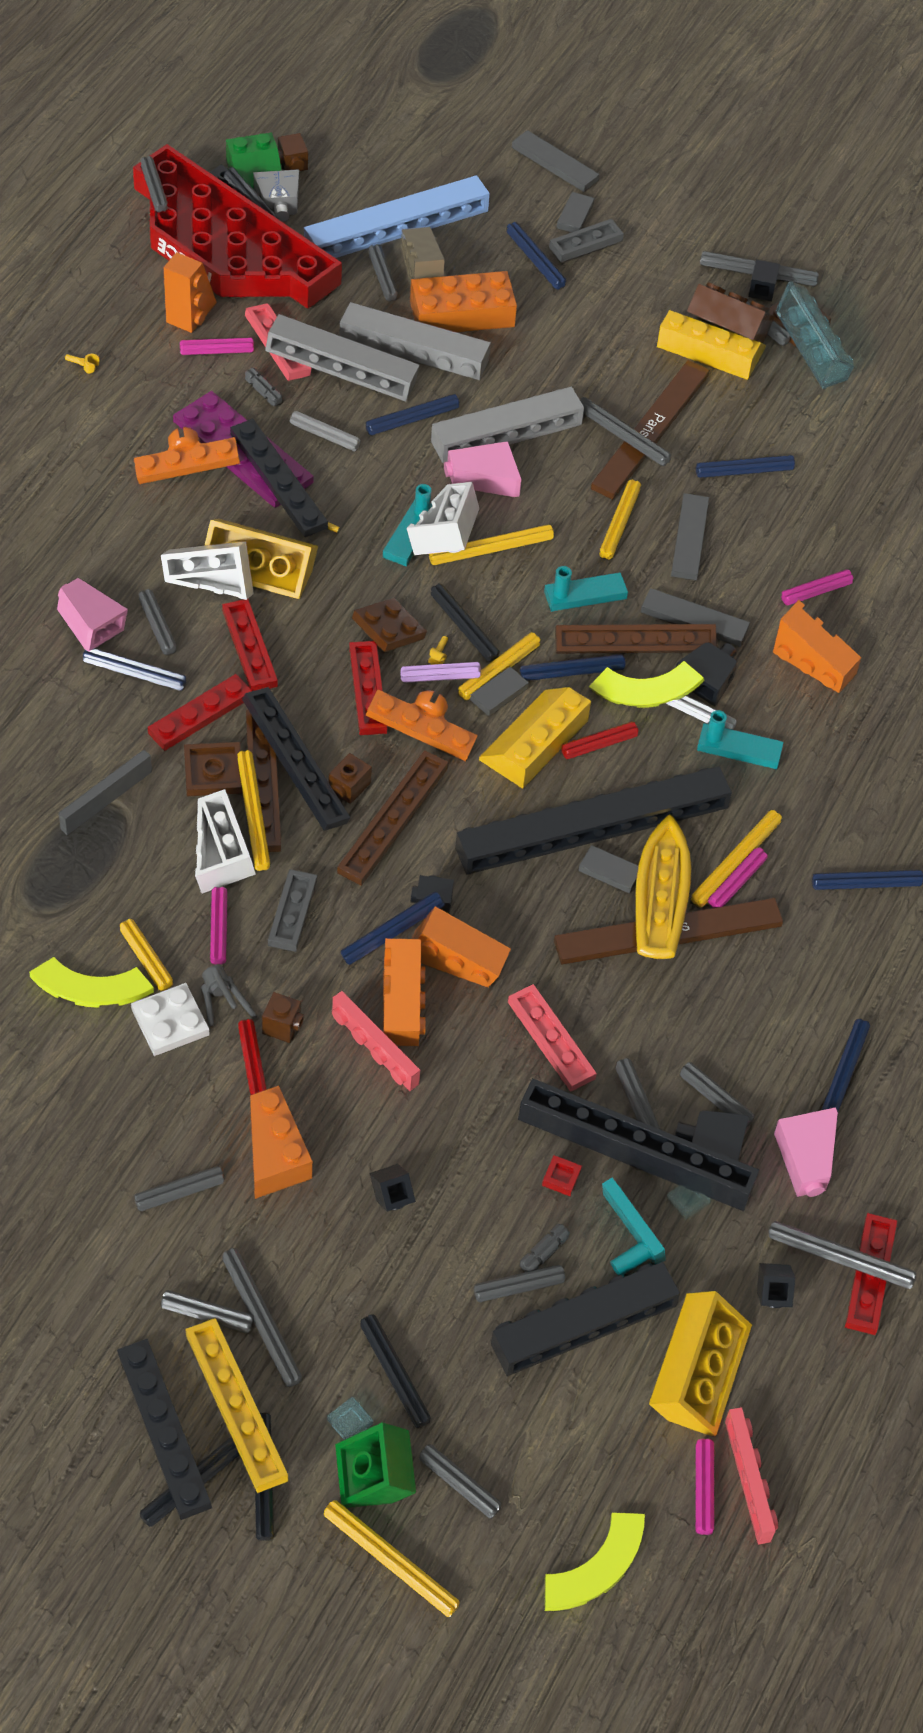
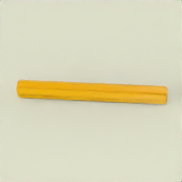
[429,524,554,565]
[237,750,270,871]
[691,810,782,908]
[324,1500,460,1617]

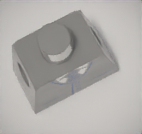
[253,170,299,222]

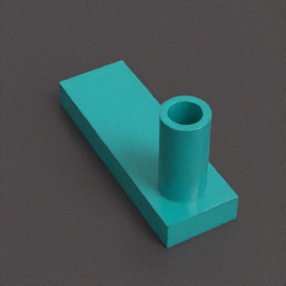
[383,484,432,567]
[544,566,628,612]
[697,710,783,769]
[602,1177,666,1276]

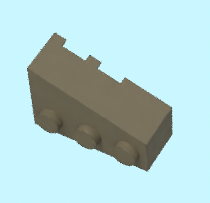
[401,227,446,287]

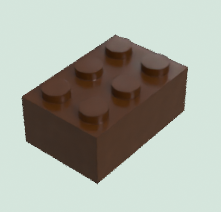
[687,282,775,343]

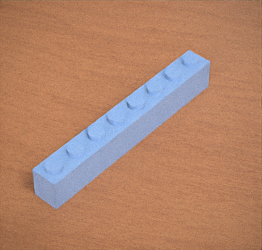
[304,175,490,258]

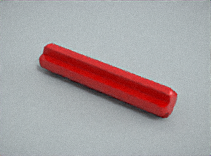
[561,721,639,759]
[238,1019,267,1095]

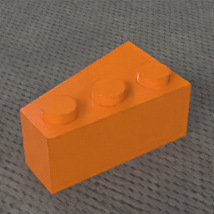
[164,252,217,333]
[411,906,511,988]
[383,939,426,1046]

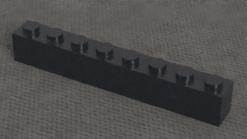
[518,1078,759,1212]

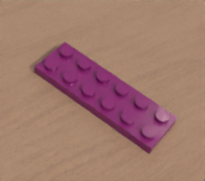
[173,390,314,508]

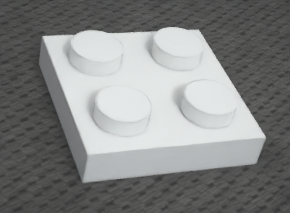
[131,983,209,1056]

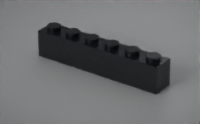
[491,1262,680,1376]

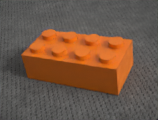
[410,271,517,332]

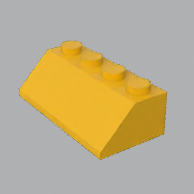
[657,310,766,380]
[204,519,318,599]
[479,687,591,789]
[649,1291,752,1436]

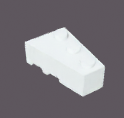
[407,482,479,555]
[161,541,254,600]
[195,789,256,893]

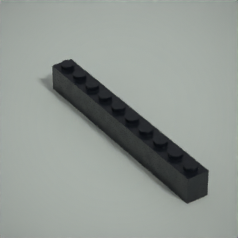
[455,766,732,875]

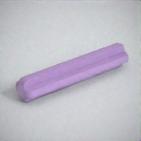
[400,662,481,683]

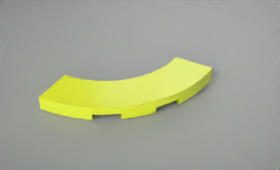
[589,661,705,708]
[29,957,154,1008]
[545,1513,645,1611]

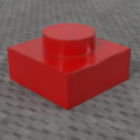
[542,1155,582,1197]

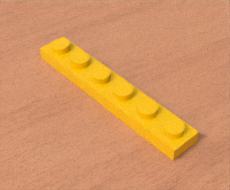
[186,1318,288,1493]

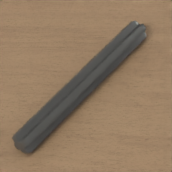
[700,251,819,286]
[580,397,671,466]
[768,1221,916,1289]
[223,1248,302,1387]

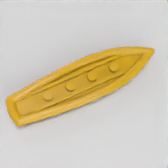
[636,814,691,959]

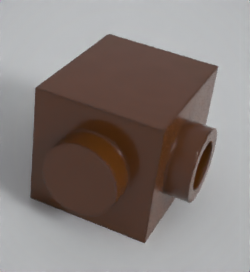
[278,133,308,171]
[329,753,372,804]
[262,992,304,1043]

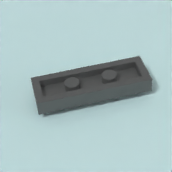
[549,219,624,262]
[268,869,317,952]

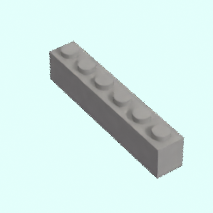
[340,302,491,380]
[265,314,419,401]
[431,387,584,463]

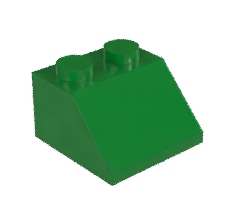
[226,132,282,190]
[335,1422,416,1508]

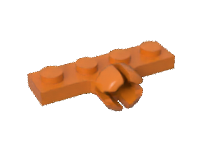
[134,427,240,484]
[365,690,478,762]

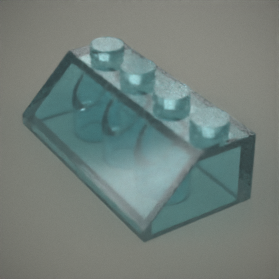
[775,281,854,389]

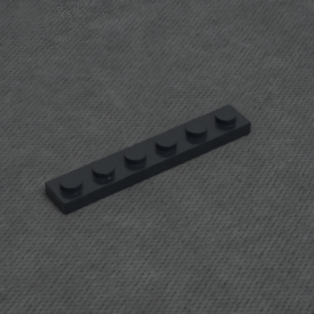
[230,418,328,538]
[242,687,351,831]
[117,1339,212,1520]

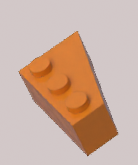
[773,600,861,693]
[250,1086,313,1199]

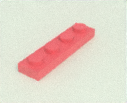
[245,303,312,381]
[508,984,597,1092]
[332,991,420,1091]
[725,1407,778,1545]

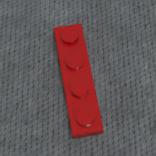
[222,599,278,691]
[349,641,387,735]
[148,674,252,751]
[844,1213,897,1335]

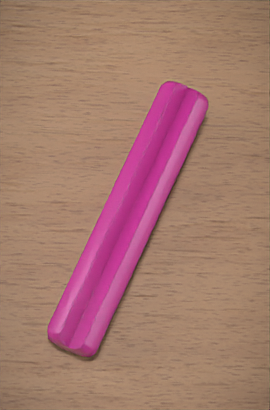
[180,337,254,355]
[781,569,854,605]
[708,847,768,908]
[210,887,227,965]
[696,1439,714,1535]

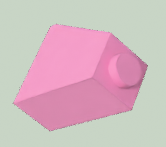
[444,441,521,497]
[57,578,128,651]
[774,1107,838,1197]

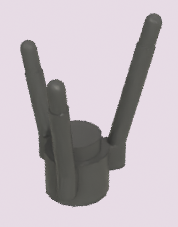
[201,965,257,1027]

